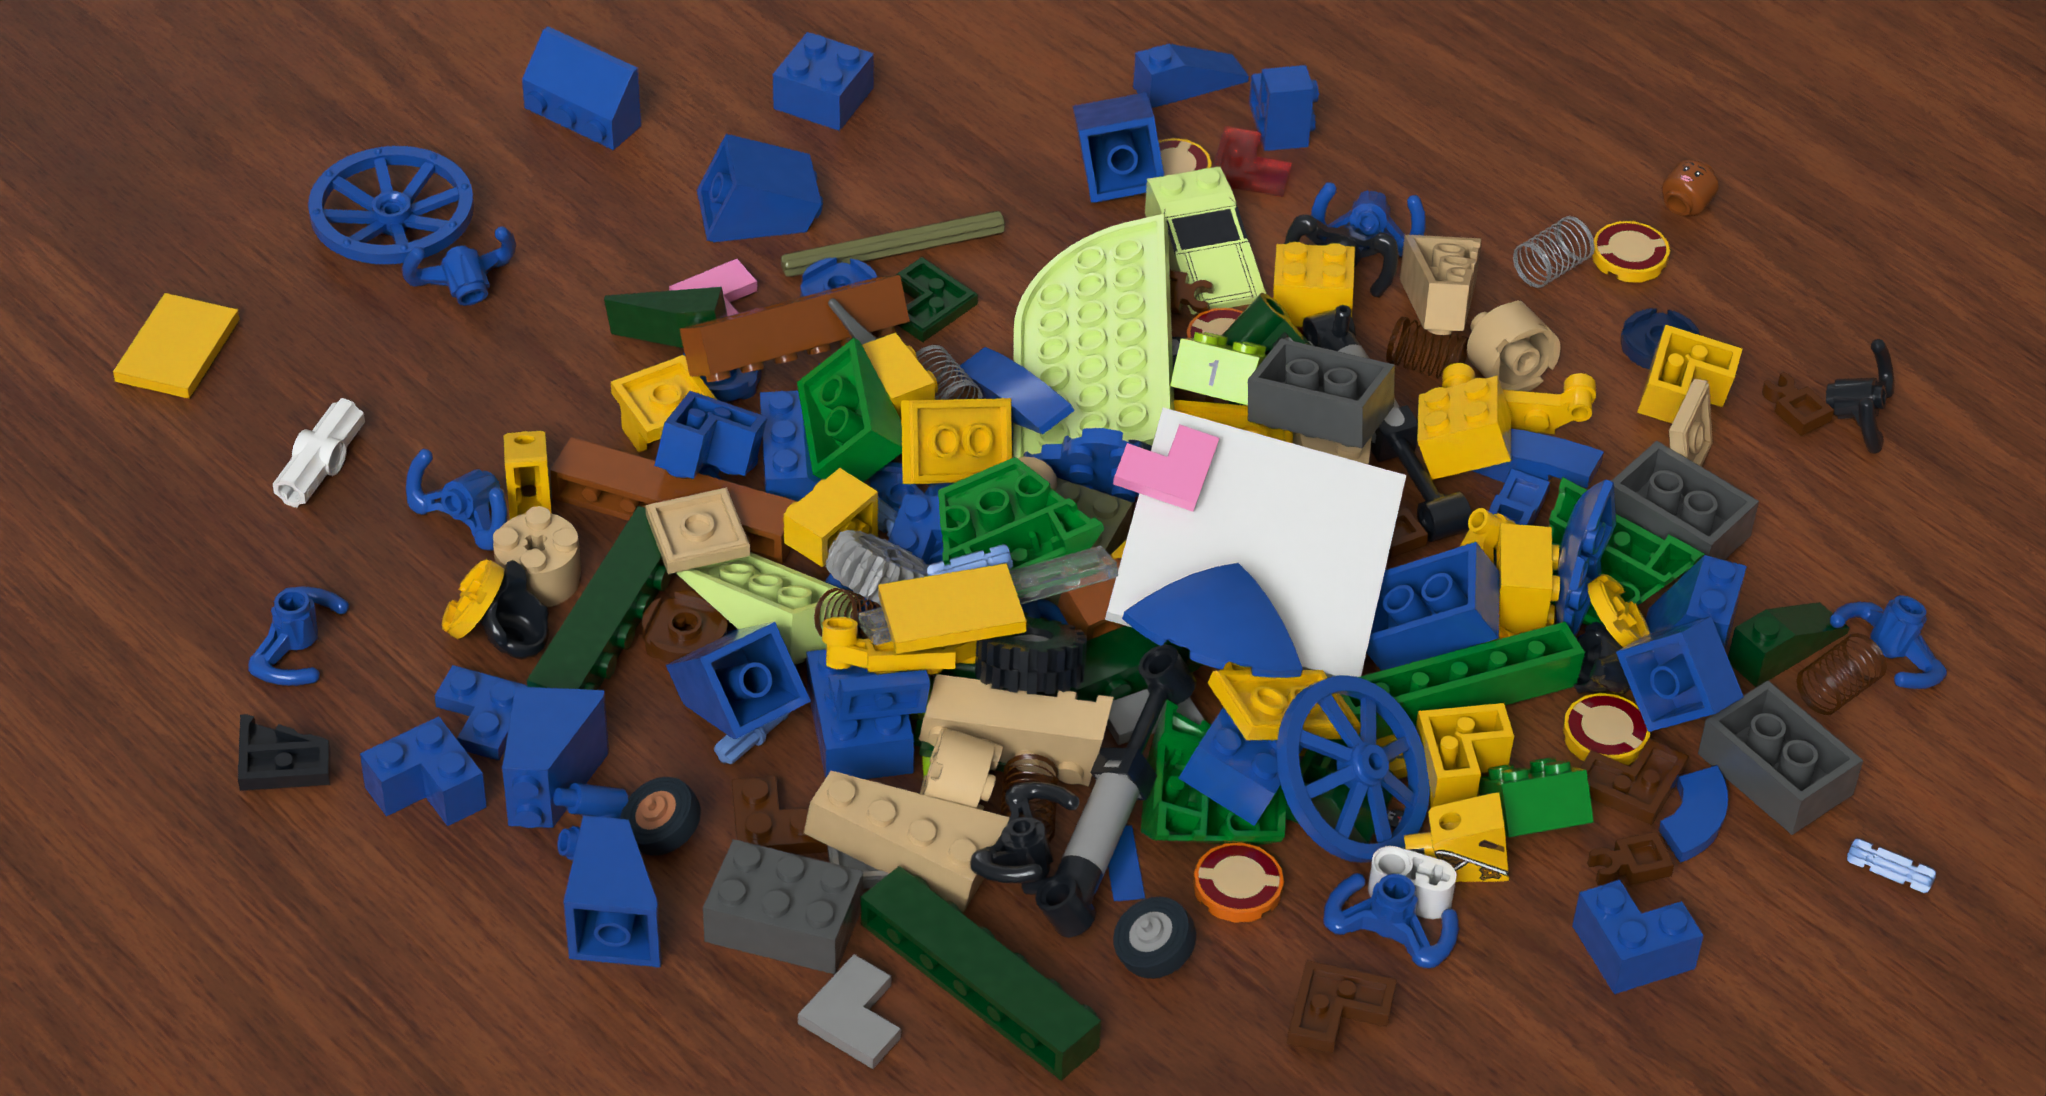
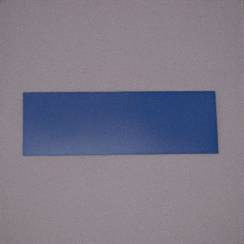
[1108,825,1145,901]

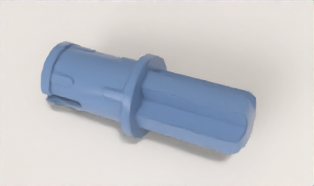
[714,713,789,764]

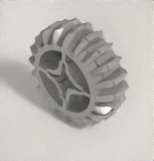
[825,530,929,606]

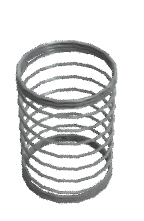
[1513,216,1595,288]
[916,345,983,400]

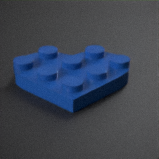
[1023,428,1144,503]

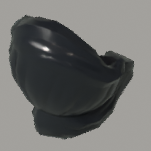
[480,560,549,660]
[1574,622,1631,694]

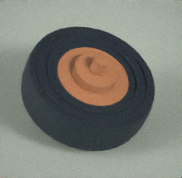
[620,777,701,856]

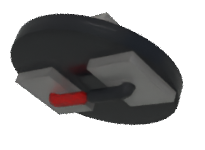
[1387,810,1404,828]

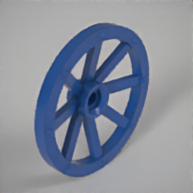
[308,146,474,265]
[1277,676,1430,863]

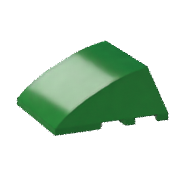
[938,457,1104,597]
[1549,477,1705,625]
[1140,699,1286,845]

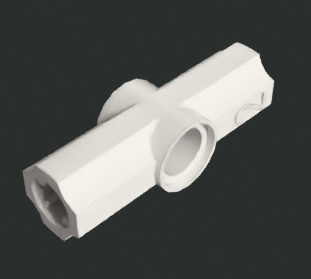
[273,398,365,508]

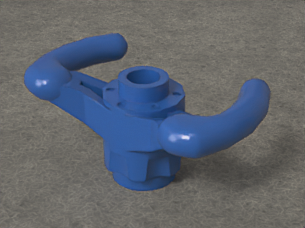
[1311,182,1426,257]
[402,226,516,306]
[406,449,507,551]
[248,586,349,686]
[1830,595,1947,689]
[1323,873,1459,968]

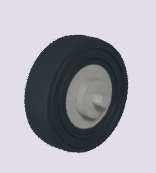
[1113,897,1197,978]

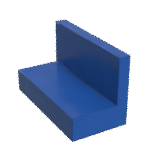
[828,670,930,721]

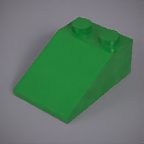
[797,338,902,482]

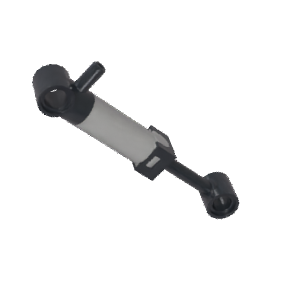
[1302,305,1472,542]
[1022,644,1197,938]

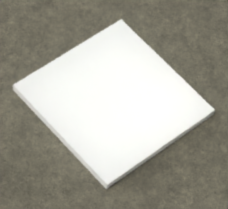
[1105,407,1406,678]

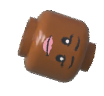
[1661,160,1719,216]

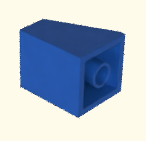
[1073,92,1164,203]
[697,134,823,242]
[1645,555,1747,651]
[666,622,811,739]
[502,687,609,828]
[564,816,662,967]

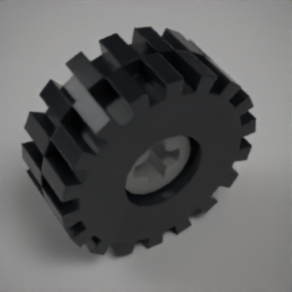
[975,618,1087,694]

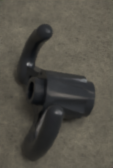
[1284,215,1399,297]
[1826,339,1895,454]
[970,782,1080,883]

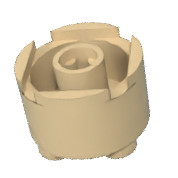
[1467,300,1561,392]
[493,506,581,607]
[919,728,1003,810]

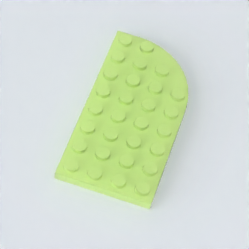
[1013,214,1174,458]

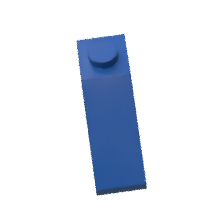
[1133,44,1249,108]

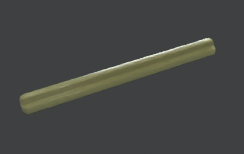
[781,211,1005,277]

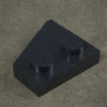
[238,714,331,791]

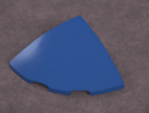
[1555,479,1616,637]
[1122,563,1303,678]

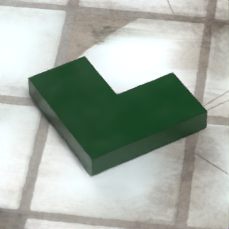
[896,257,978,342]

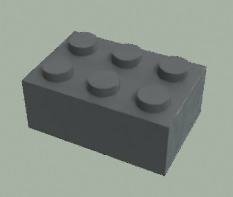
[1247,338,1395,448]
[1612,441,1759,568]
[1698,680,1863,835]
[703,839,863,974]

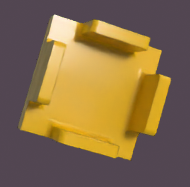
[611,355,717,453]

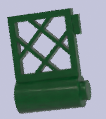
[1222,293,1311,355]

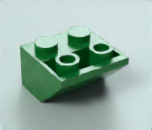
[1478,758,1594,837]

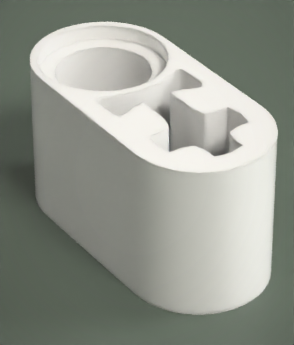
[1368,846,1456,919]

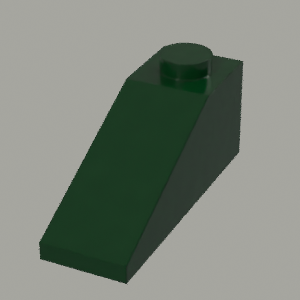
[604,287,728,348]
[1728,602,1849,687]

